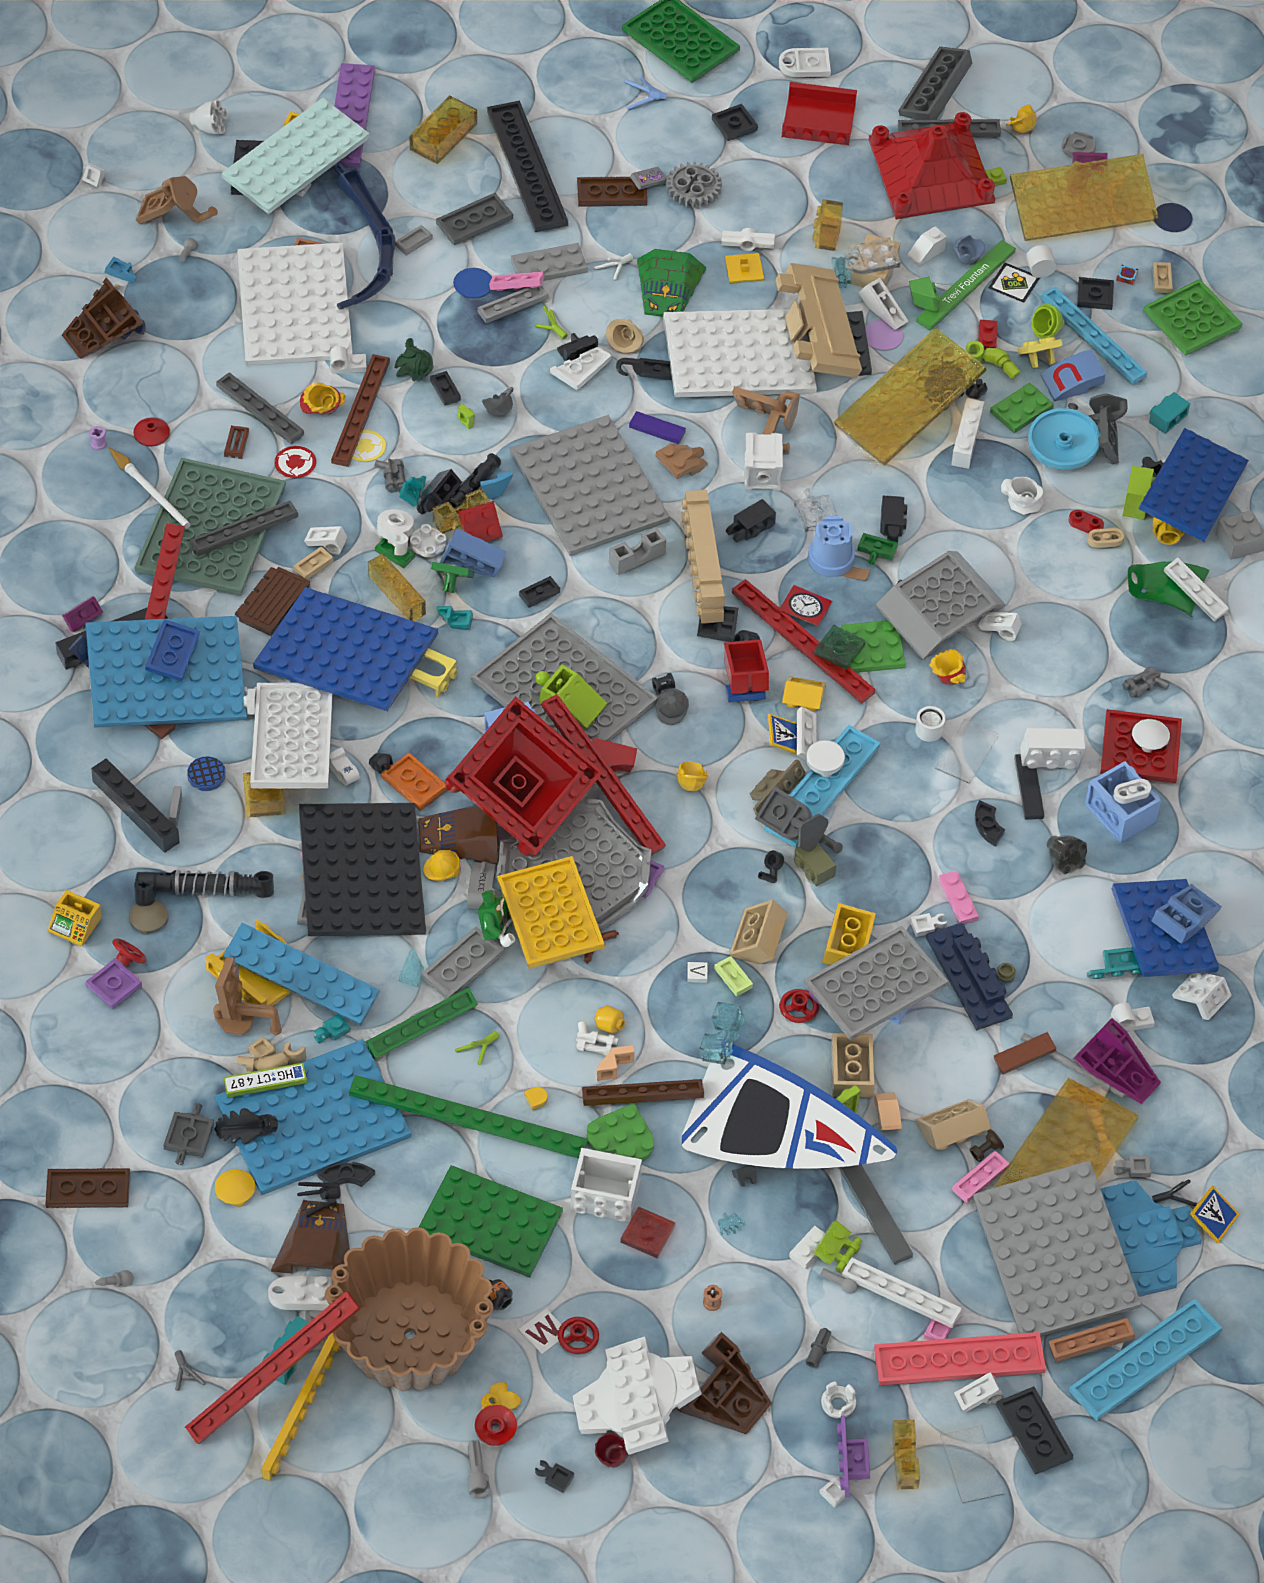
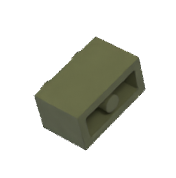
[794,844,836,886]

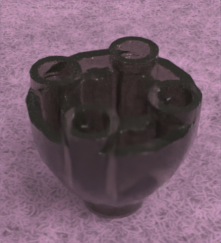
[1047,835,1087,874]

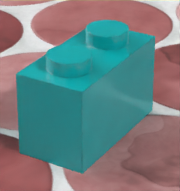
[1149,392,1190,434]

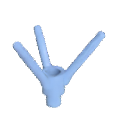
[625,77,667,110]

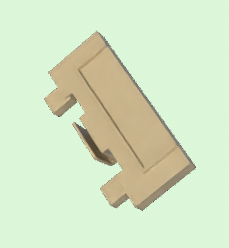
[775,263,862,378]

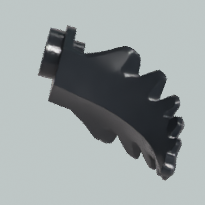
[214,1108,278,1144]

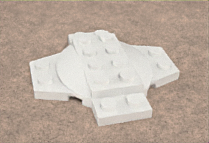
[573,1336,702,1455]

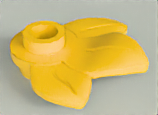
[481,1382,522,1410]

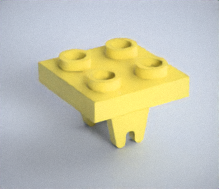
[1018,337,1063,368]

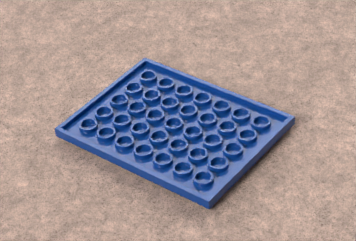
[253,587,438,712]

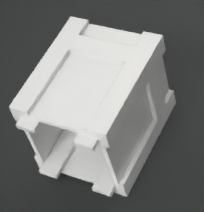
[744,433,783,491]

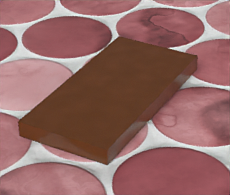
[577,177,647,207]
[45,1168,130,1208]

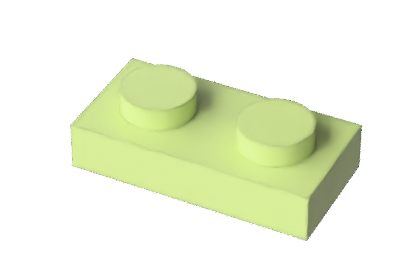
[714,956,753,997]

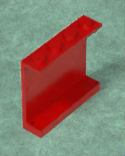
[782,82,857,146]

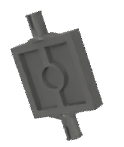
[163,1103,214,1165]

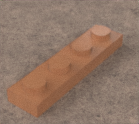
[1048,1318,1135,1362]

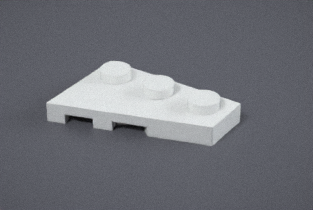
[550,347,612,390]

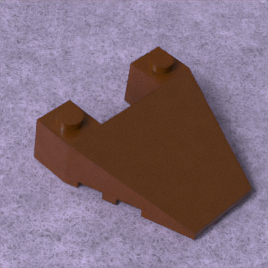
[675,1332,772,1434]

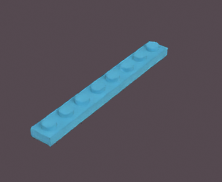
[1041,287,1147,385]

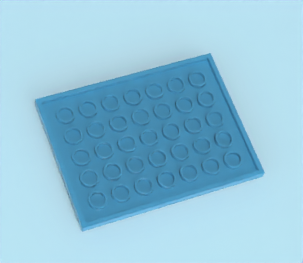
[86,616,247,728]
[214,1039,411,1195]

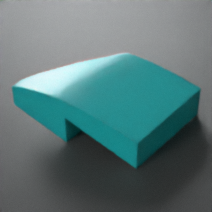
[399,476,426,506]
[436,606,473,629]

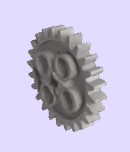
[666,161,722,208]

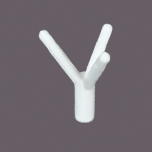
[594,253,633,280]

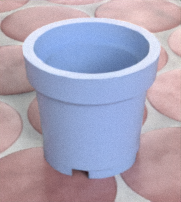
[807,516,855,577]

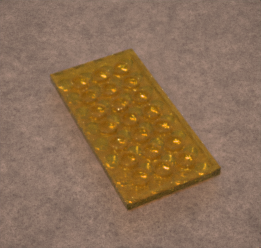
[1010,154,1158,241]
[834,327,987,466]
[993,1078,1139,1188]

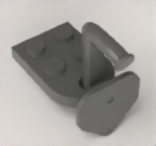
[1068,393,1128,464]
[755,786,843,853]

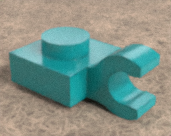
[314,1014,350,1043]

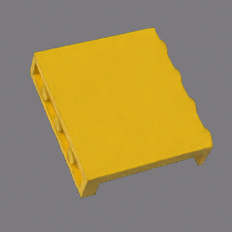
[206,919,291,1006]

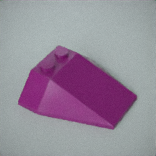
[1073,1018,1161,1104]

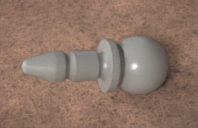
[95,1270,134,1287]

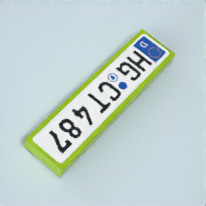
[223,1063,307,1098]

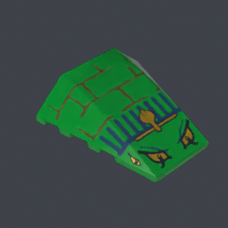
[637,249,706,317]

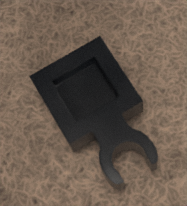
[535,1460,574,1493]

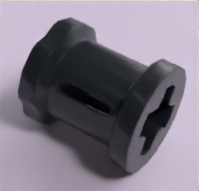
[652,673,675,694]

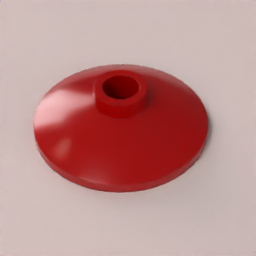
[133,417,170,446]
[475,1405,517,1446]

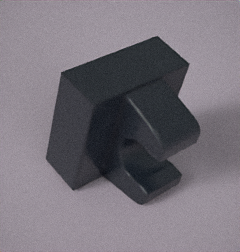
[732,1165,757,1187]

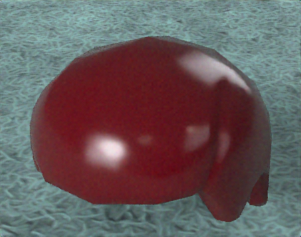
[595,1433,629,1468]

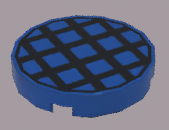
[187,756,226,791]

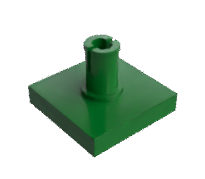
[431,562,474,593]

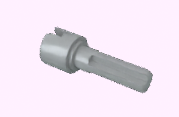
[468,1440,490,1499]

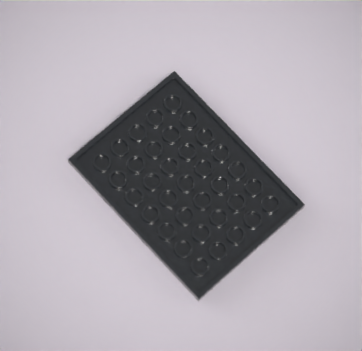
[299,803,426,936]

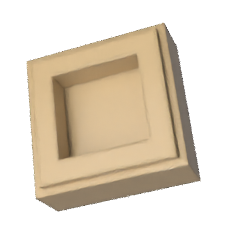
[248,1036,276,1060]

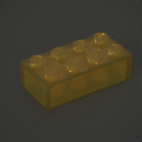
[409,95,477,164]

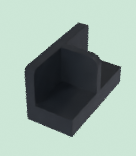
[557,333,598,361]

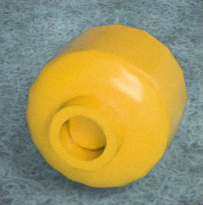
[594,1005,625,1034]

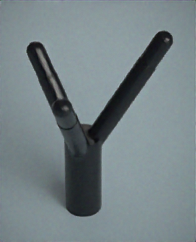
[1152,1179,1198,1206]

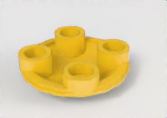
[215,1169,255,1207]

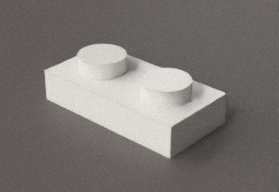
[789,1226,825,1269]

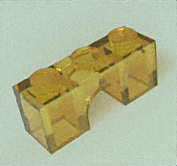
[432,488,490,534]
[892,1419,920,1490]

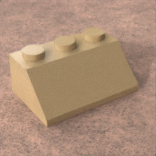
[729,900,788,964]
[915,1099,991,1150]

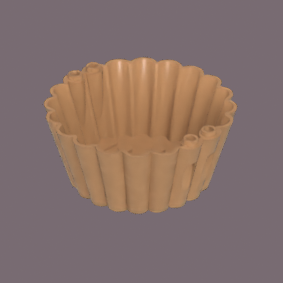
[325,1227,493,1391]

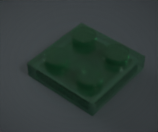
[814,625,866,670]

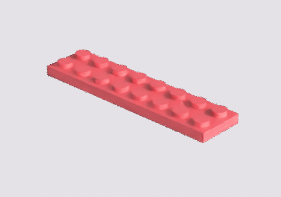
[874,1332,1046,1386]

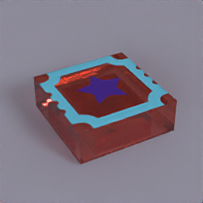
[1116,264,1138,285]

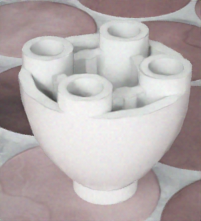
[190,100,228,134]

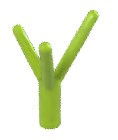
[535,306,568,339]
[455,1031,499,1065]

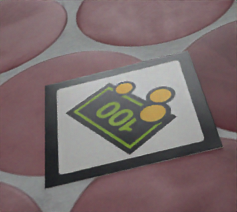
[988,262,1041,303]

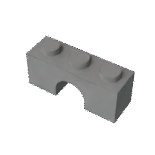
[609,528,666,575]

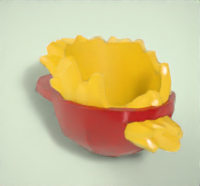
[300,382,346,415]
[929,649,966,685]

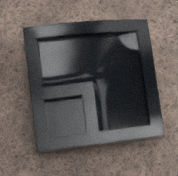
[697,606,739,642]

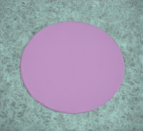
[865,320,903,350]

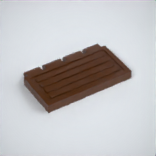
[235,566,310,636]

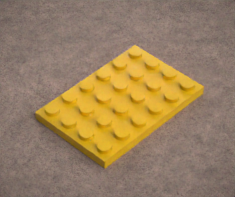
[497,856,605,969]

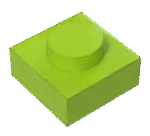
[985,167,1007,186]
[458,404,475,429]

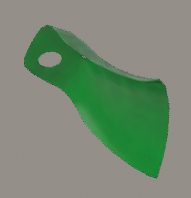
[1128,561,1209,618]

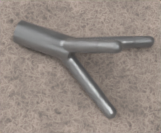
[174,1350,206,1391]

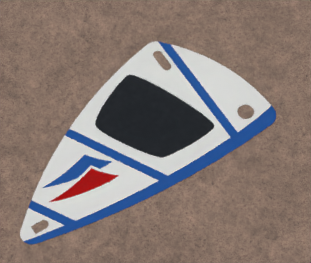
[682,1044,897,1169]

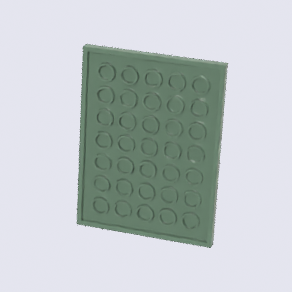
[135,458,286,595]

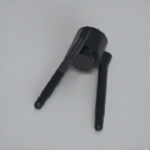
[297,1181,341,1216]

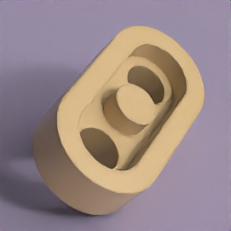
[1087,528,1124,548]

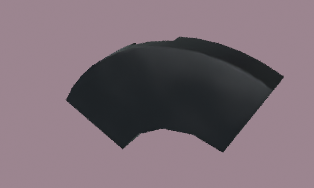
[975,800,1005,847]
[317,1162,375,1187]

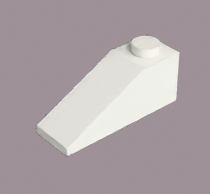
[858,278,909,330]

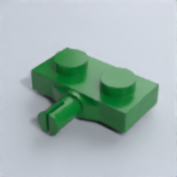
[857,533,898,565]

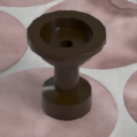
[969,1129,1004,1162]

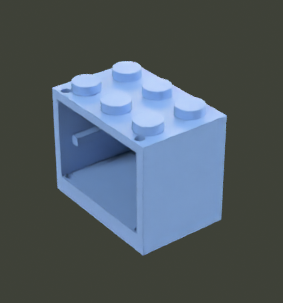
[1085,761,1161,843]

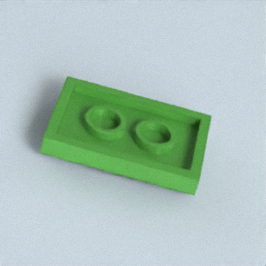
[990,383,1054,433]

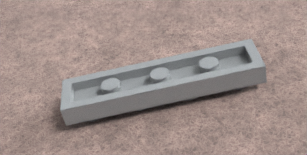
[478,285,548,324]

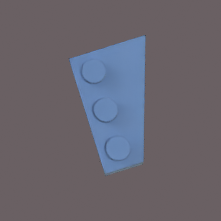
[439,528,507,578]

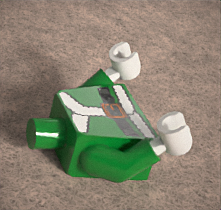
[478,890,516,947]

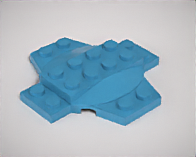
[1100,1180,1202,1297]

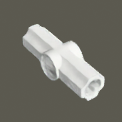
[722,228,775,251]

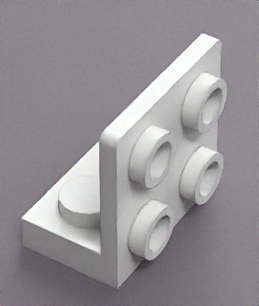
[1172,973,1232,1020]

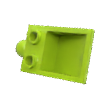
[535,664,607,730]

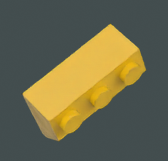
[822,903,876,965]

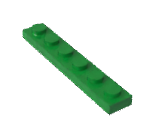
[365,987,478,1059]

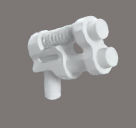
[576,1021,619,1056]

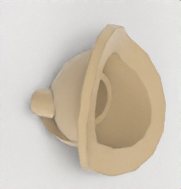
[606,319,644,354]

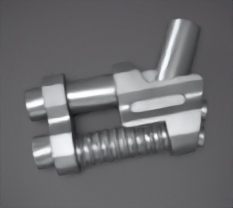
[375,458,406,492]
[1122,667,1170,698]

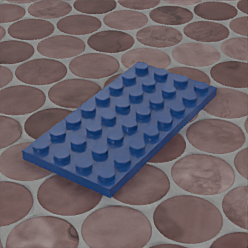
[1139,428,1249,542]

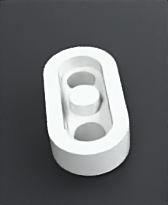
[1113,779,1151,804]

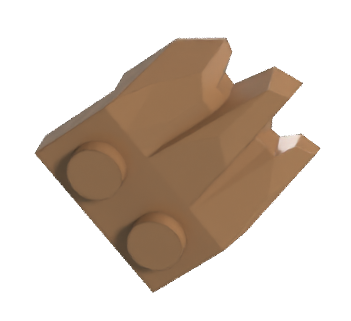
[655,444,708,479]

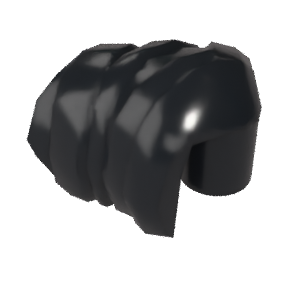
[965,379,988,399]
[369,753,393,774]

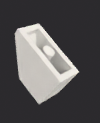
[907,226,947,266]

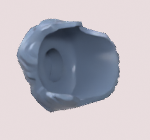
[952,235,985,265]

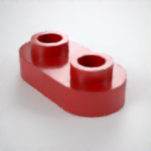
[1068,510,1104,534]

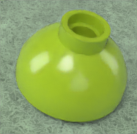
[1032,304,1064,339]

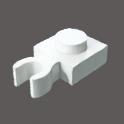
[910,913,947,937]

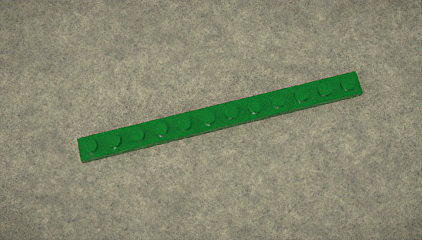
[349,1075,588,1159]

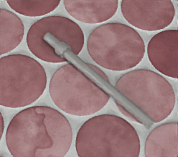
[1021,1033,1126,1098]

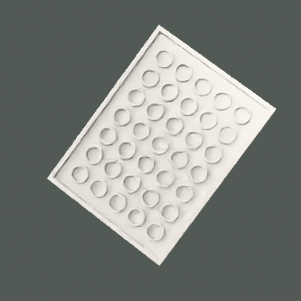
[237,243,352,365]
[663,309,817,397]

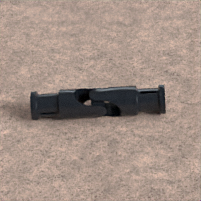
[446,453,501,511]

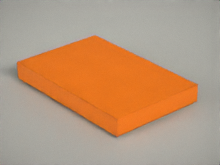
[381,753,447,811]

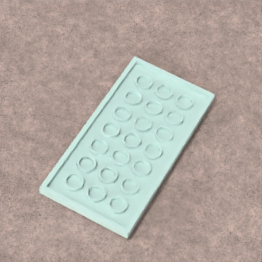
[221,98,370,214]

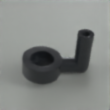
[758,850,784,883]

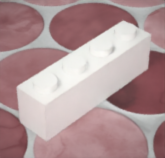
[951,398,984,469]

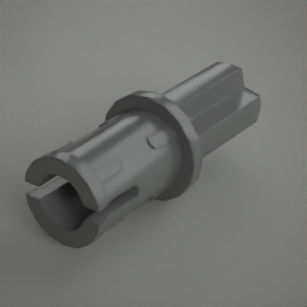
[805,1328,831,1368]

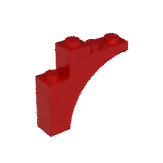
[592,737,637,772]

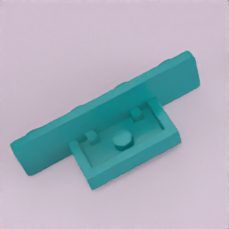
[1087,947,1141,979]

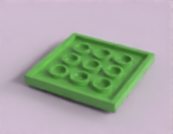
[1143,279,1243,356]

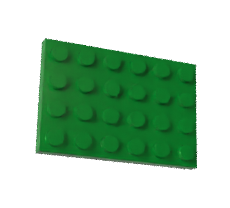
[622,0,740,83]
[419,1165,563,1278]

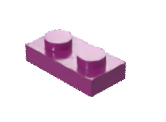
[1072,152,1108,170]
[62,596,103,632]

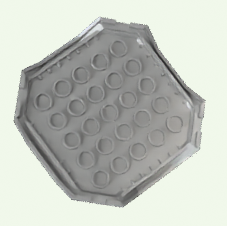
[496,799,652,930]

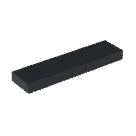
[1014,754,1044,820]

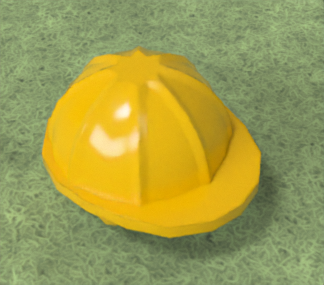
[1006,104,1037,133]
[676,762,709,791]
[423,850,461,881]

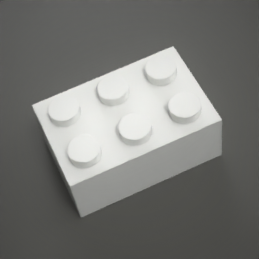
[1020,728,1085,769]

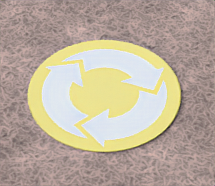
[352,430,386,462]

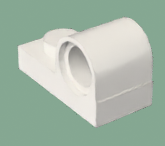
[330,346,367,374]
[304,526,347,555]
[978,612,1022,641]
[1110,1003,1155,1031]
[954,1372,1004,1413]

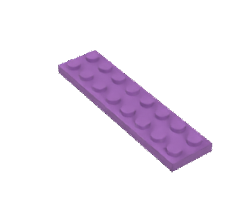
[333,63,375,168]

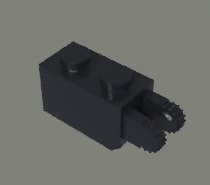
[880,495,908,542]

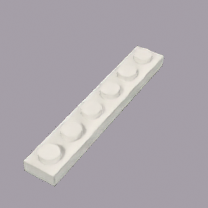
[842,1258,962,1328]

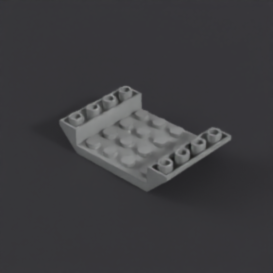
[876,551,1006,660]

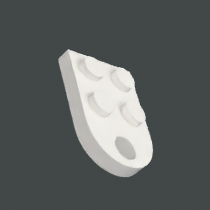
[779,48,831,77]
[268,1276,332,1311]

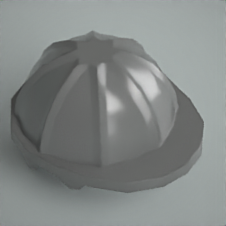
[482,387,514,417]
[656,689,689,725]

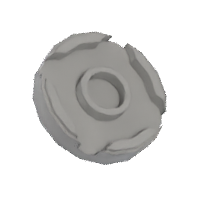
[1062,131,1096,158]

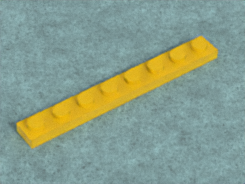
[261,1333,341,1481]

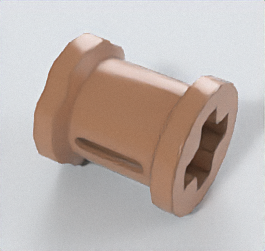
[703,1285,722,1311]

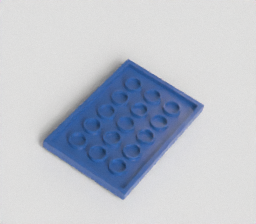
[1111,879,1219,977]

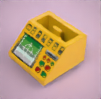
[48,890,102,947]

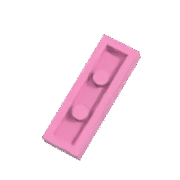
[489,272,545,291]
[938,870,979,924]
[952,1151,1010,1203]

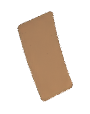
[841,567,870,580]

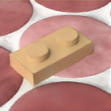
[1152,262,1173,293]
[293,547,334,580]

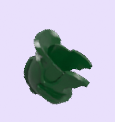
[394,338,434,382]

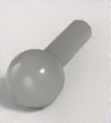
[179,238,197,262]
[820,1268,858,1293]

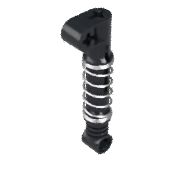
[134,870,274,906]

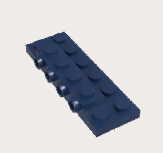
[926,922,1013,1031]

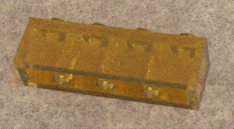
[368,553,426,621]

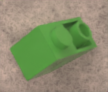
[909,276,940,312]

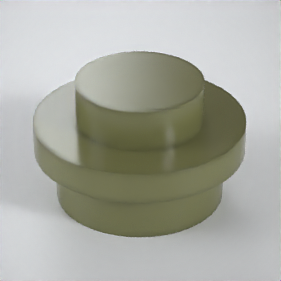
[996,963,1016,982]

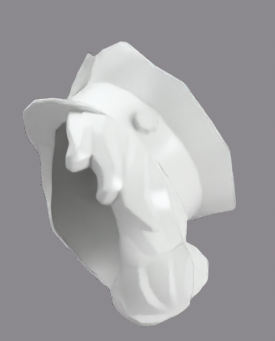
[1001,477,1044,515]

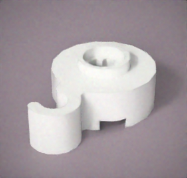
[376,509,414,555]

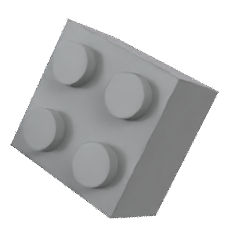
[1216,510,1264,560]

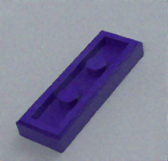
[629,411,686,444]

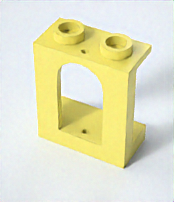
[410,648,458,698]

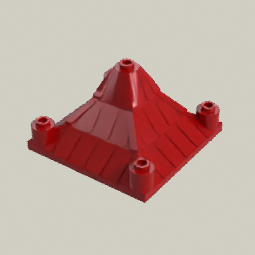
[868,112,995,219]
[445,696,603,856]

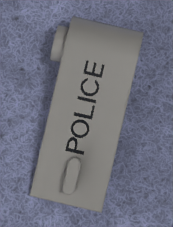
[467,862,496,910]

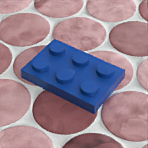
[145,619,200,681]

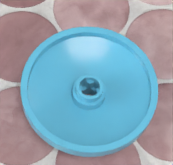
[1028,408,1101,470]

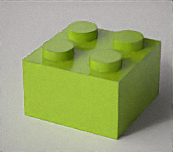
[1123,465,1156,520]

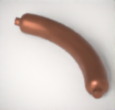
[584,930,619,964]

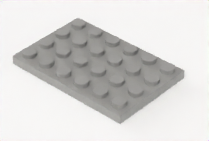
[804,926,949,1041]

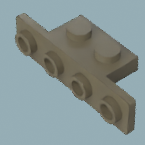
[750,760,805,816]

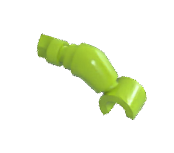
[966,341,1021,379]

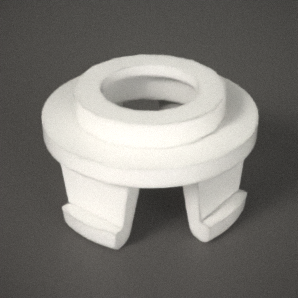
[821,1381,856,1418]

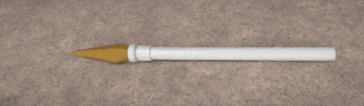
[109,448,190,529]

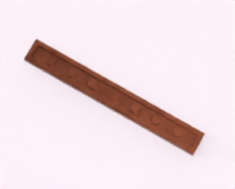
[331,354,390,467]

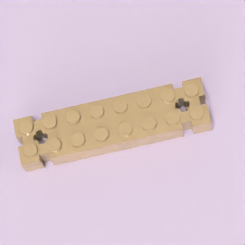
[681,490,725,623]

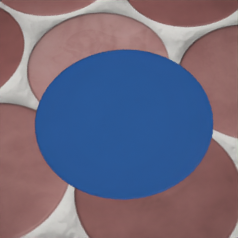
[453,268,492,298]

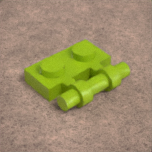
[812,1220,862,1273]

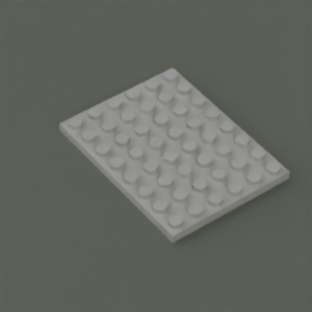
[510,415,670,556]
[471,613,658,741]
[973,1160,1142,1337]

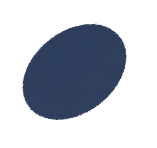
[1153,203,1192,232]

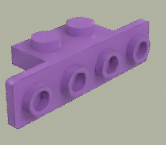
[837,1416,870,1498]

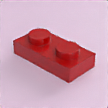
[978,320,997,350]

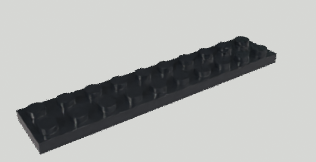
[487,100,568,232]

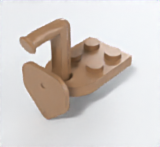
[136,176,218,224]
[732,386,800,454]
[213,957,282,1035]

